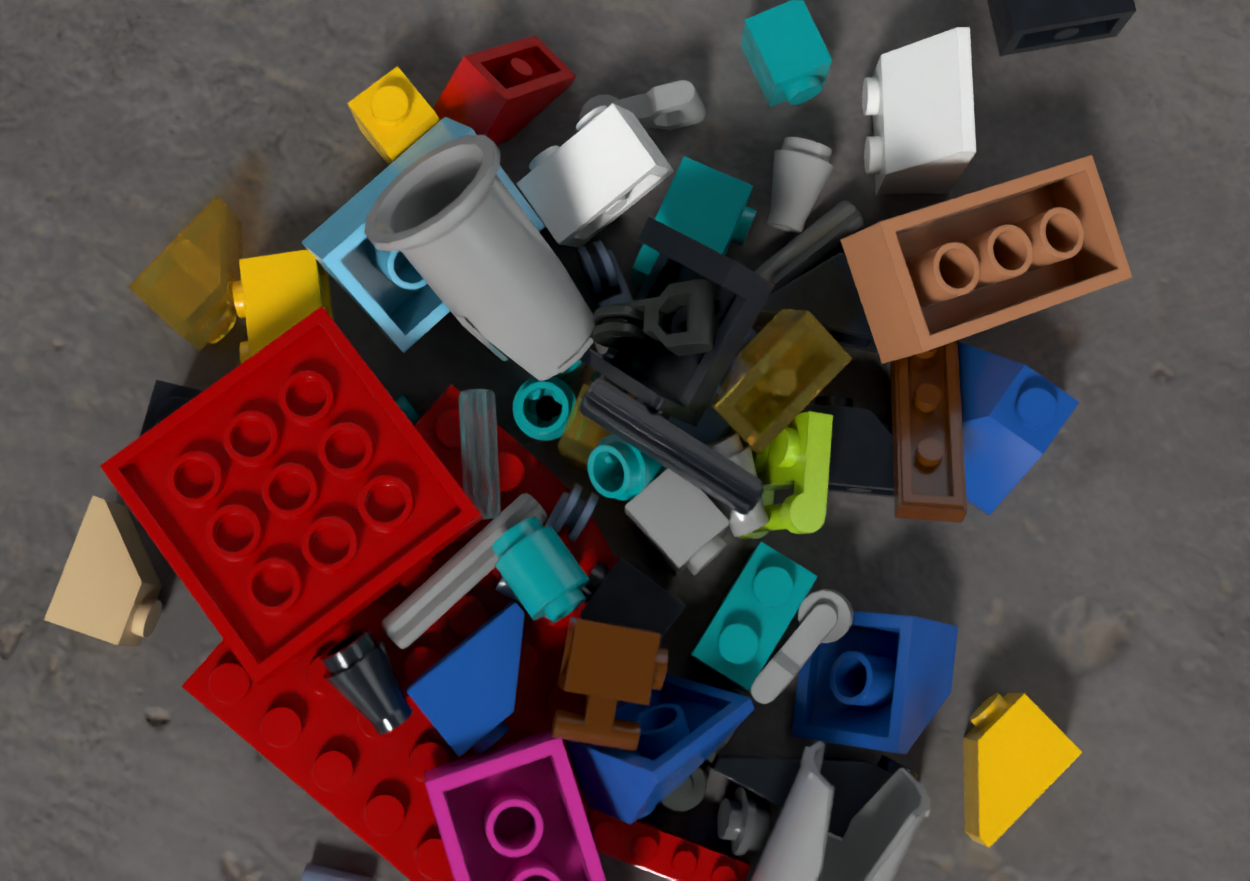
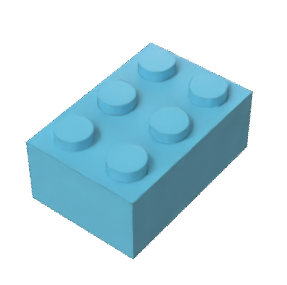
[302,117,545,353]

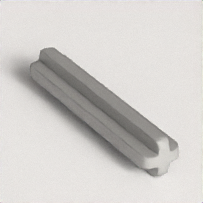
[381,493,547,649]

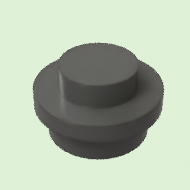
[717,787,770,856]

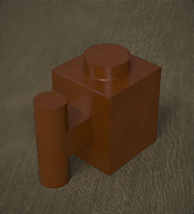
[551,616,668,751]

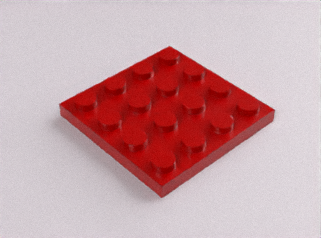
[100,306,483,685]

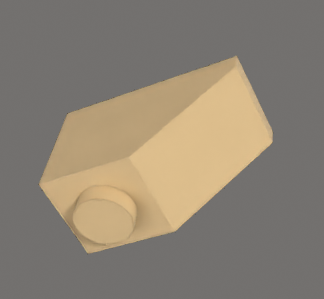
[44,496,162,647]

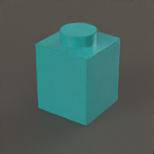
[740,0,833,108]

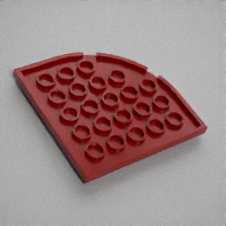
[181,384,620,881]

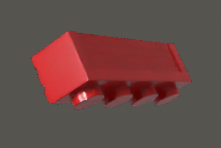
[588,809,750,881]

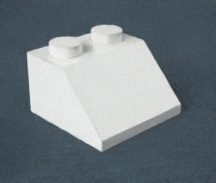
[862,27,976,195]

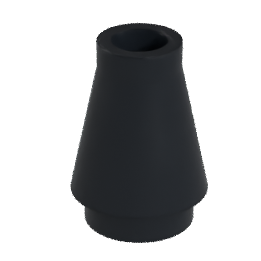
[320,628,413,735]

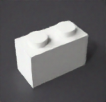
[516,103,675,248]

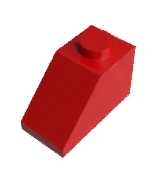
[433,35,576,146]

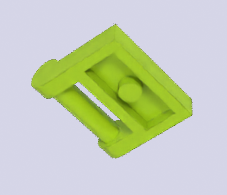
[738,411,833,540]

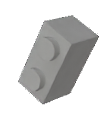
[625,468,730,577]

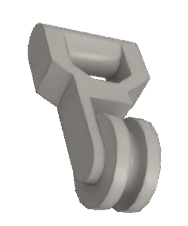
[579,80,706,130]
[751,588,854,704]

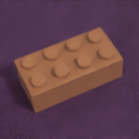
[841,155,1132,364]

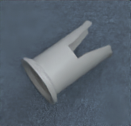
[364,135,596,381]
[750,741,931,881]

